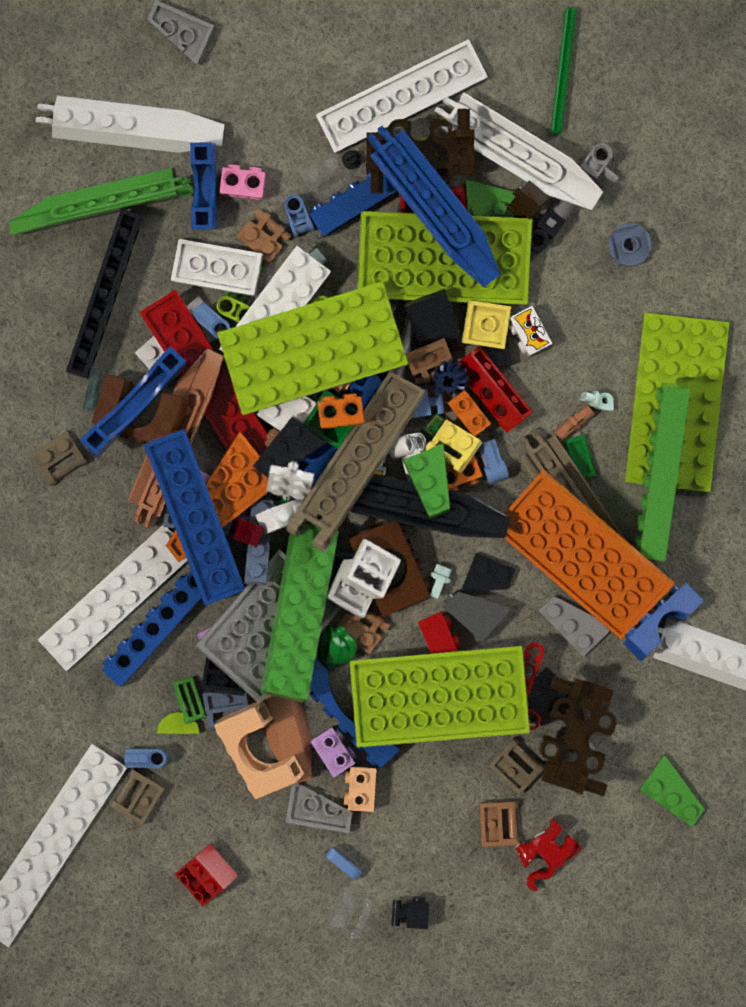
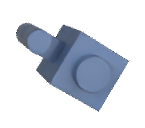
[411,386,446,419]

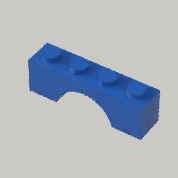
[190,142,217,230]
[623,582,704,662]

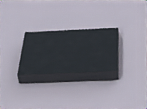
[404,289,465,351]

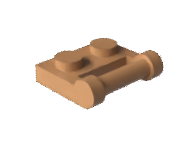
[479,801,520,847]

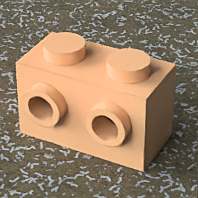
[344,766,376,812]

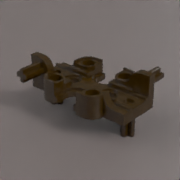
[366,108,475,194]
[539,676,617,797]

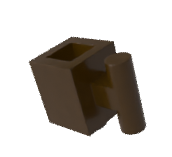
[506,180,549,220]

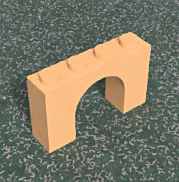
[214,701,304,799]

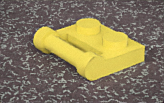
[425,419,482,473]

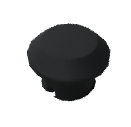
[342,150,361,169]

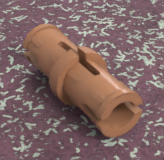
[553,404,595,442]

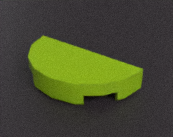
[157,712,200,734]

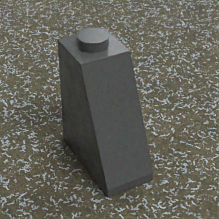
[443,592,511,642]

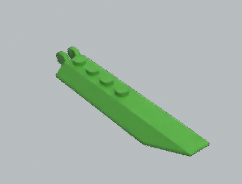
[9,168,194,236]

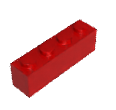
[418,612,461,654]

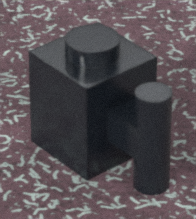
[391,896,430,929]

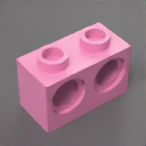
[220,165,266,200]

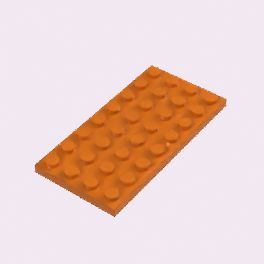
[504,469,675,640]

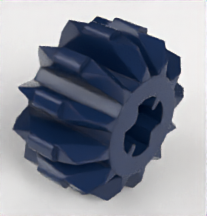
[432,359,470,397]

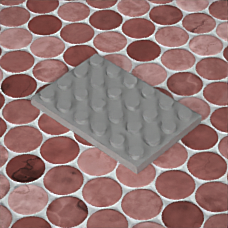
[195,549,342,703]

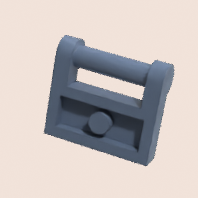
[203,691,248,731]

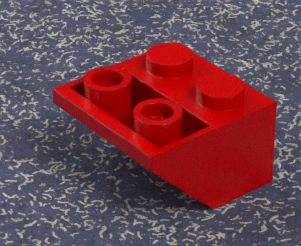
[175,844,238,906]

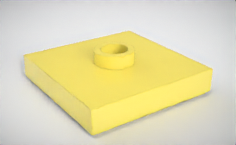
[462,300,511,349]

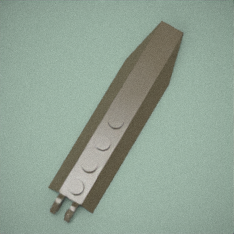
[519,428,627,541]

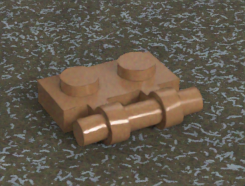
[236,209,292,264]
[405,338,452,386]
[336,609,390,654]

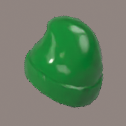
[318,626,357,667]

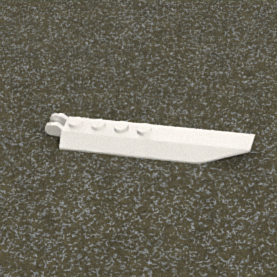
[434,92,603,210]
[36,96,224,153]
[653,618,746,691]

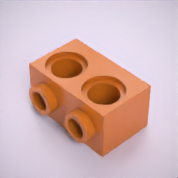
[447,390,491,437]
[318,394,364,429]
[445,455,482,492]

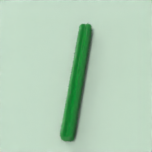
[550,7,577,134]

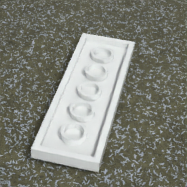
[219,246,331,352]

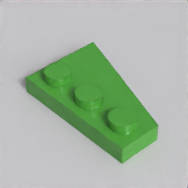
[466,179,533,218]
[404,444,450,519]
[639,755,704,827]

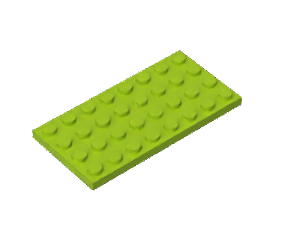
[357,211,532,304]
[217,281,408,416]
[625,313,730,492]
[350,646,530,747]

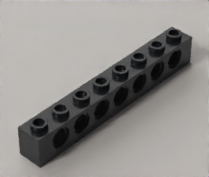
[66,209,143,380]

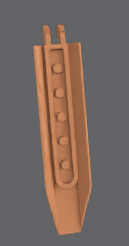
[127,348,224,529]
[263,695,312,784]

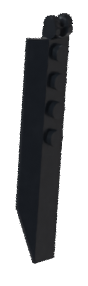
[349,474,510,538]

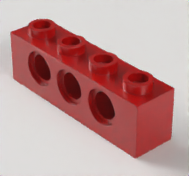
[456,345,533,433]

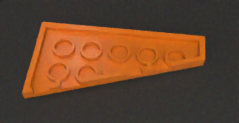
[165,432,269,562]

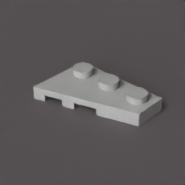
[147,0,215,66]
[538,596,610,657]
[285,783,353,833]

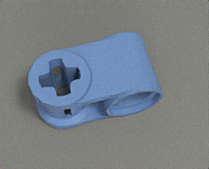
[284,195,315,238]

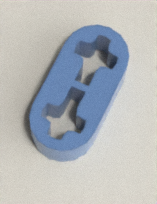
[325,847,363,881]

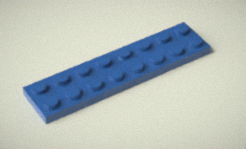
[143,429,245,606]

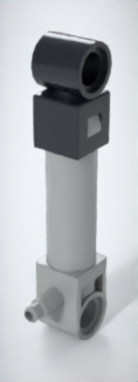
[531,143,619,253]

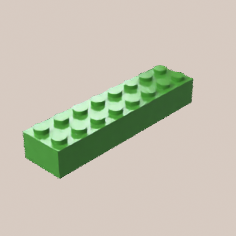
[634,382,690,561]
[260,524,339,702]

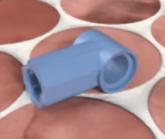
[192,302,231,341]
[478,439,509,485]
[125,748,169,769]

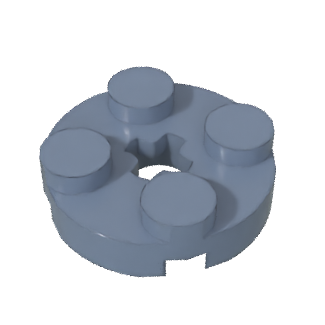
[608,223,652,267]

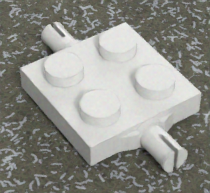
[266,462,314,501]

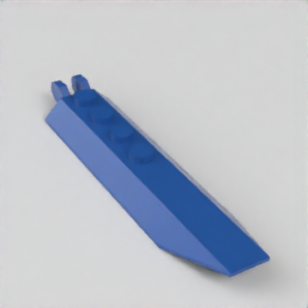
[367,126,500,288]

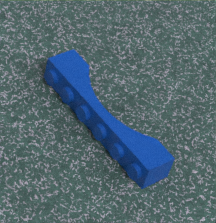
[80,347,187,459]
[296,375,383,489]
[309,657,400,768]

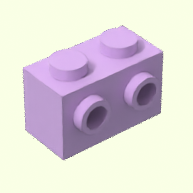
[310,727,356,778]

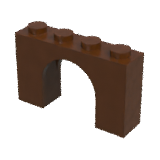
[91,374,190,444]
[347,520,431,617]

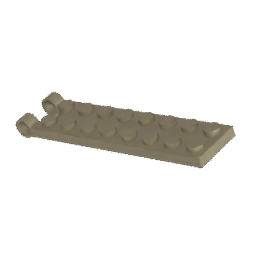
[286,371,427,552]

